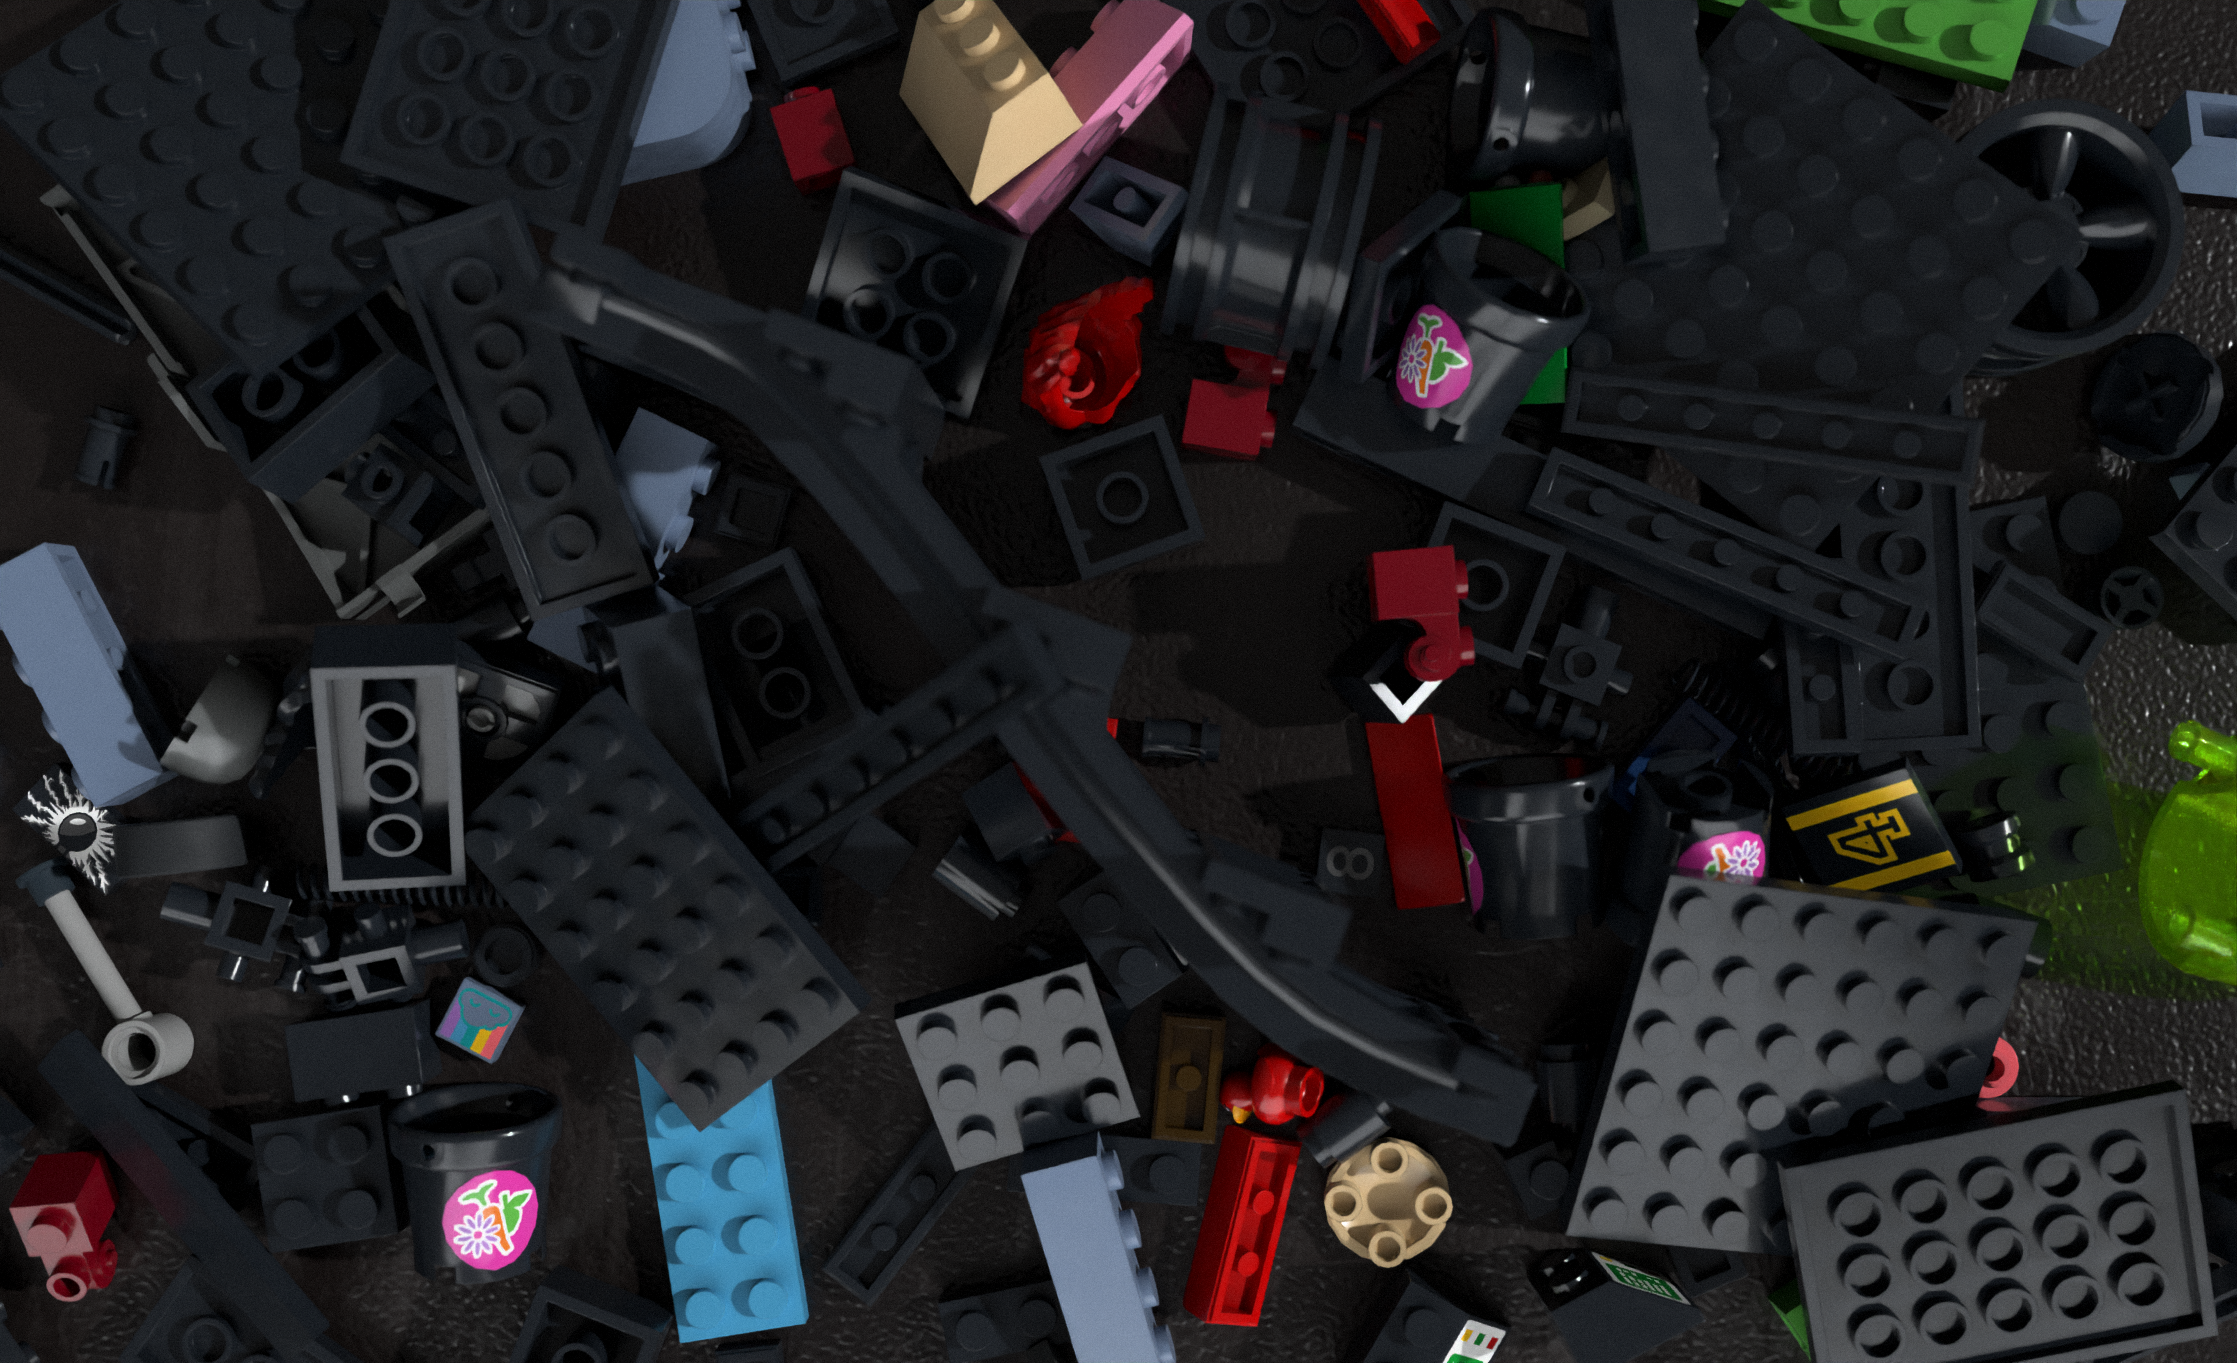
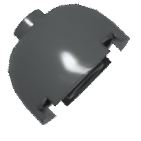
[159,652,282,785]

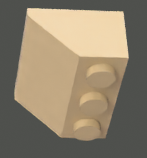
[899,0,1083,205]

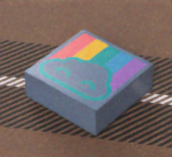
[435,975,527,1064]

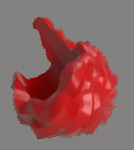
[1020,276,1155,431]

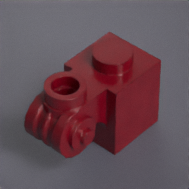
[1180,345,1287,462]
[1365,545,1474,682]
[9,1150,120,1302]

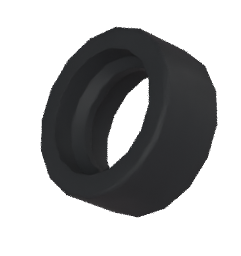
[112,813,249,878]

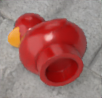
[1219,1042,1324,1125]

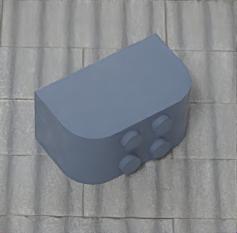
[621,0,756,186]

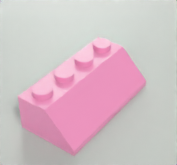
[964,0,1194,235]

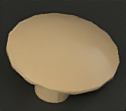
[1323,1137,1453,1268]

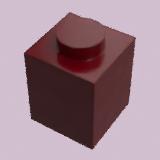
[770,86,860,196]

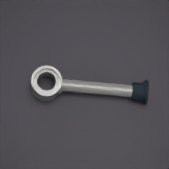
[15,856,194,1085]

